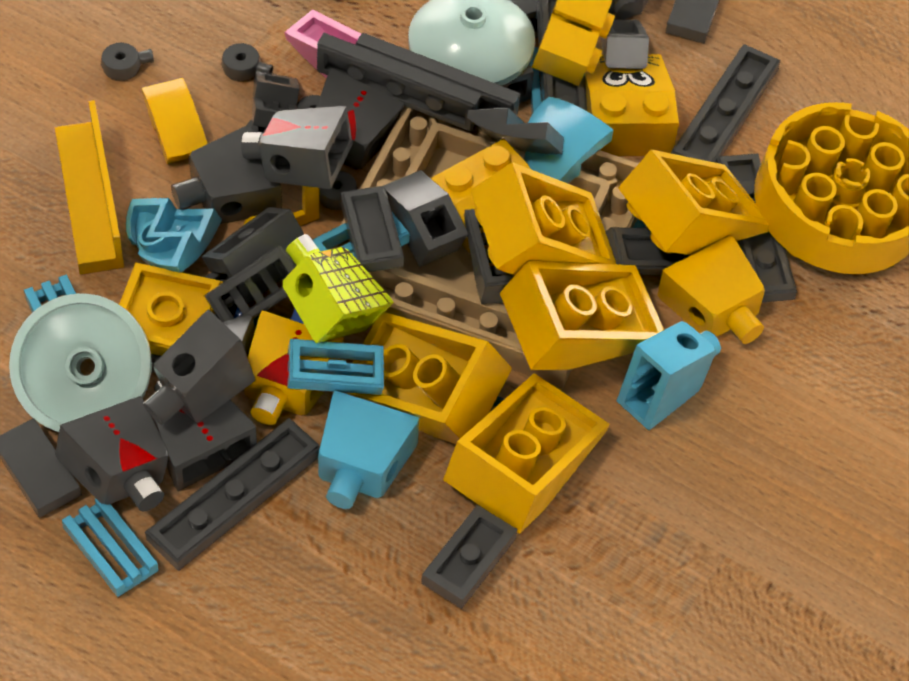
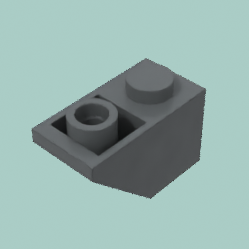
[384,170,469,267]

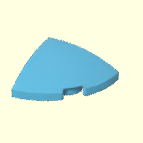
[524,97,613,183]
[126,198,222,272]

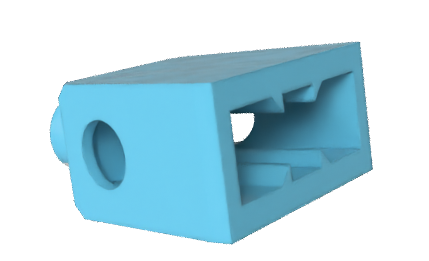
[616,321,721,430]
[318,390,419,509]

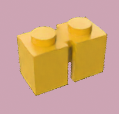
[531,0,615,86]

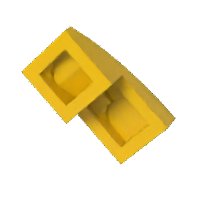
[141,78,208,164]

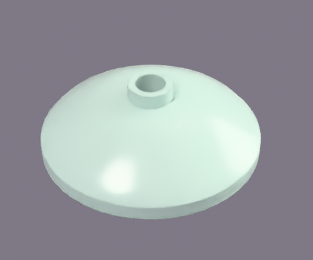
[408,0,535,86]
[9,293,152,432]

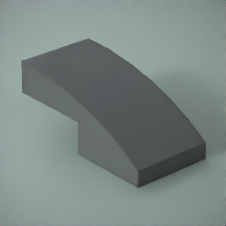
[252,71,300,128]
[467,108,564,154]

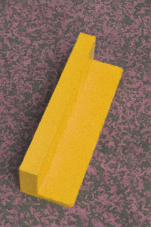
[55,100,124,275]

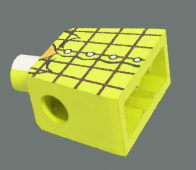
[282,234,394,343]

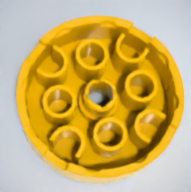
[754,102,909,274]

